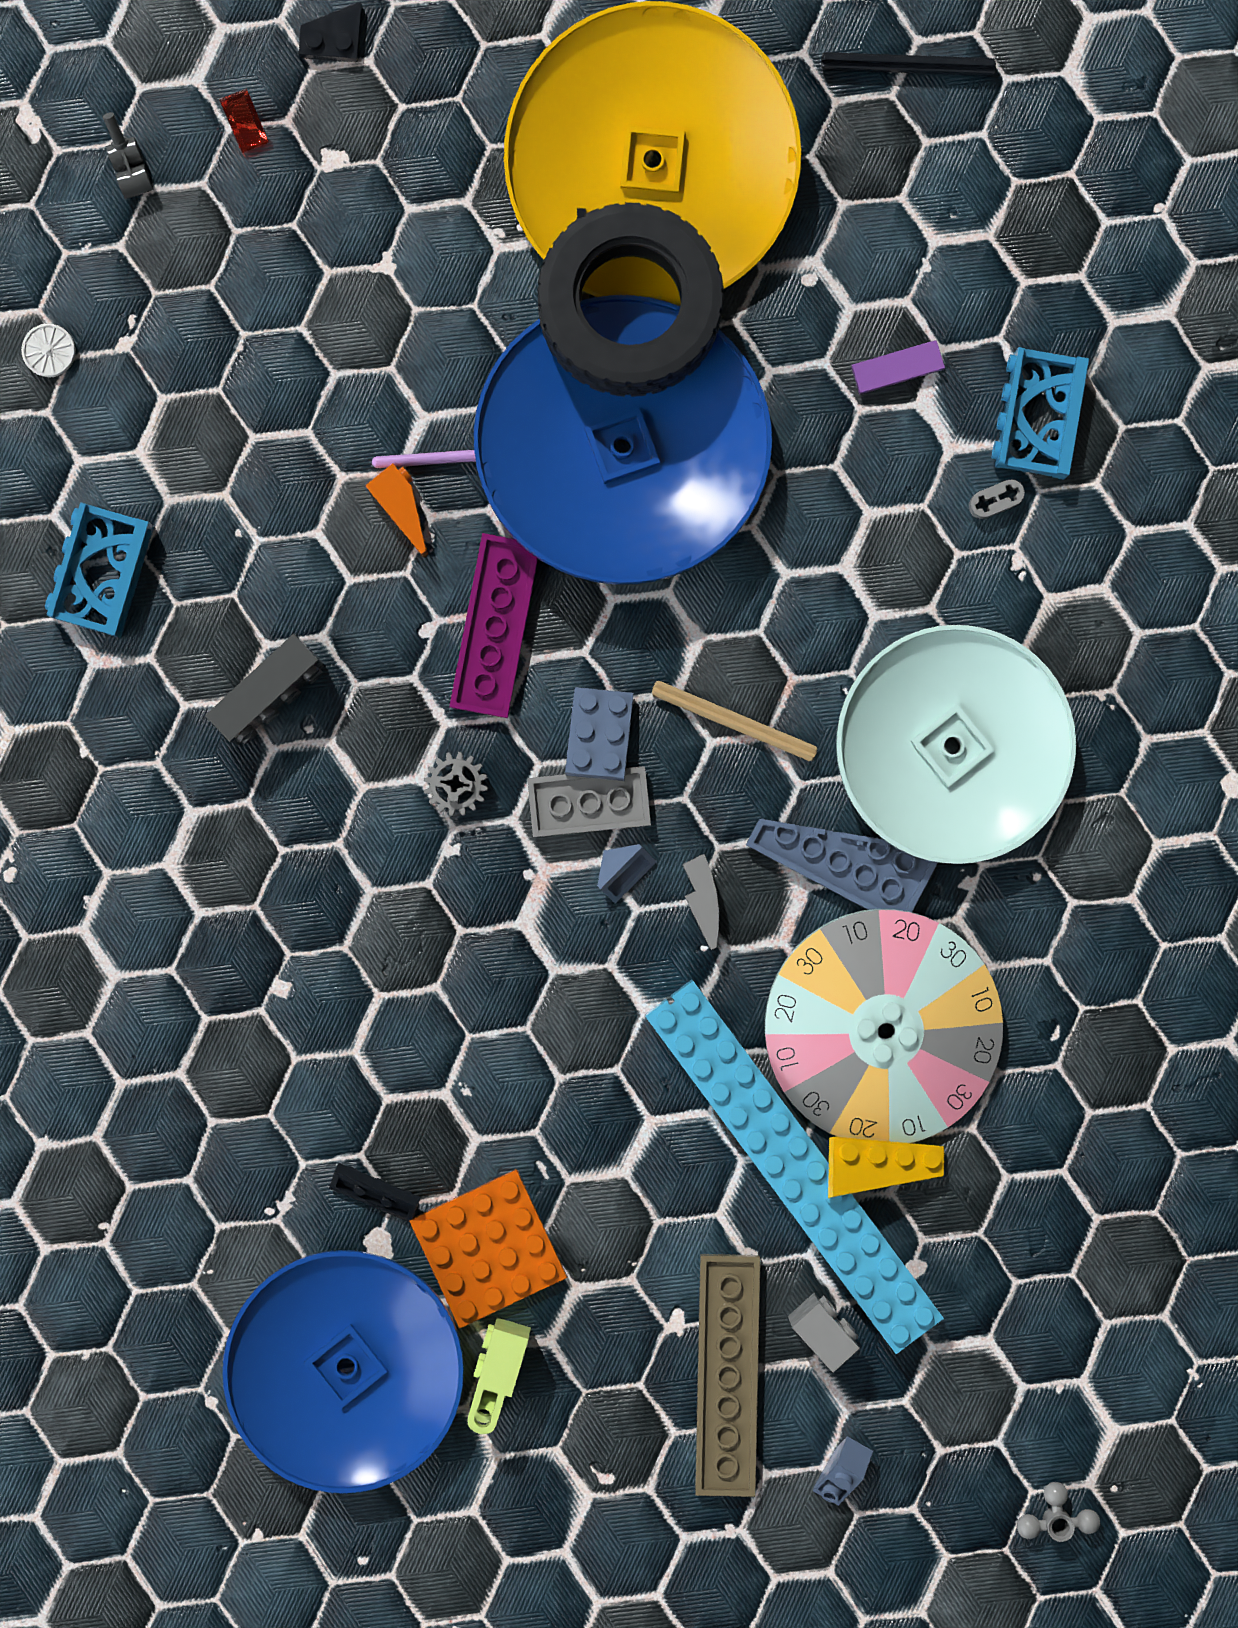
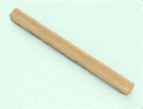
[652,681,817,761]

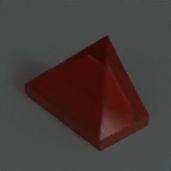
[219,88,269,153]

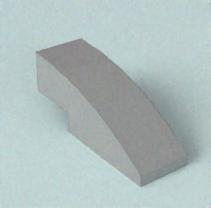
[682,854,719,950]

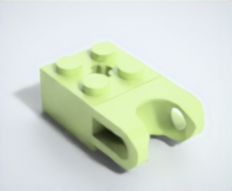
[468,1318,531,1434]

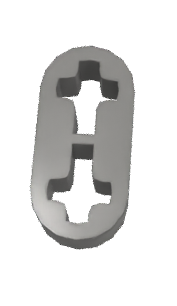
[969,479,1025,519]

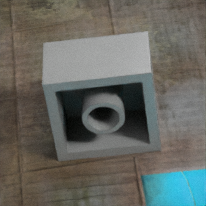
[788,1293,860,1372]

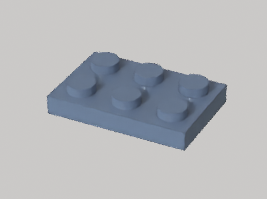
[565,687,634,781]

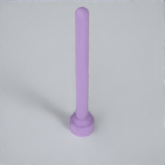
[372,450,476,468]

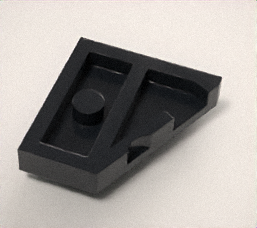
[298,2,363,62]

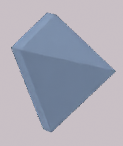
[597,844,656,904]

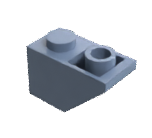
[813,1436,873,1506]

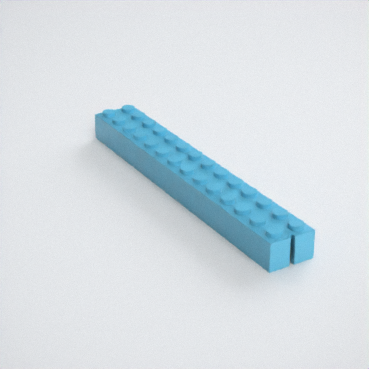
[645,980,944,1354]

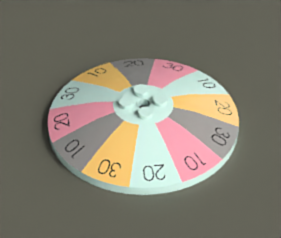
[765,909,1003,1143]

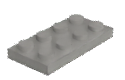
[527,766,651,837]

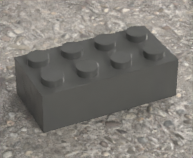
[205,634,325,745]

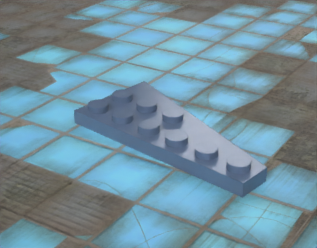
[746,819,938,912]

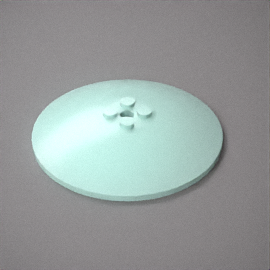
[836,625,1076,864]

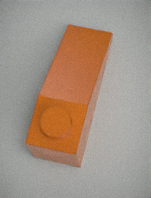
[365,463,428,558]

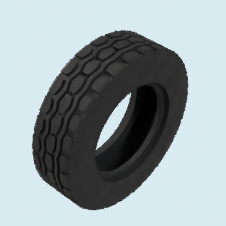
[537,202,724,397]

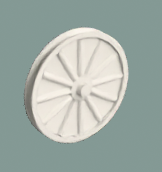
[21,324,76,377]

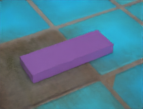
[851,340,945,395]

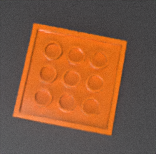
[409,1169,567,1328]

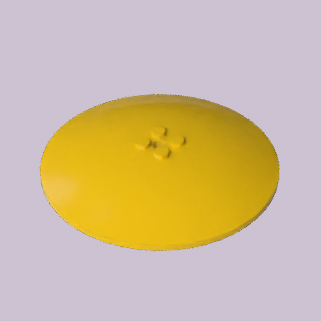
[504,1,801,306]

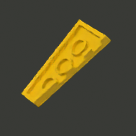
[828,1137,944,1198]

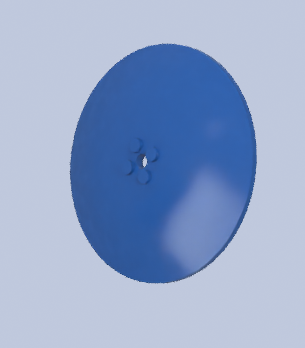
[474,295,772,584]

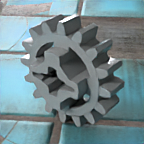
[424,752,488,816]

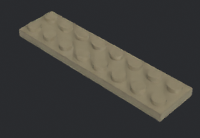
[695,1254,760,1497]

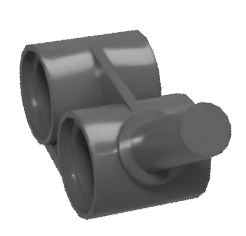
[103,112,154,199]

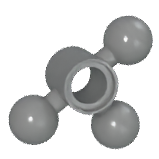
[1017,1482,1100,1542]

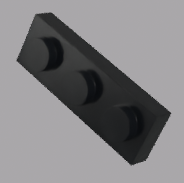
[329,1163,421,1223]

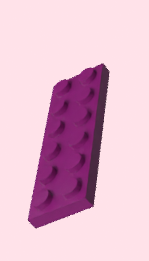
[449,533,538,719]

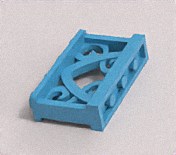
[991,347,1089,480]
[45,502,154,638]

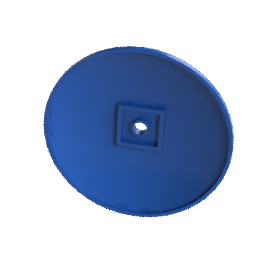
[223,1250,464,1493]

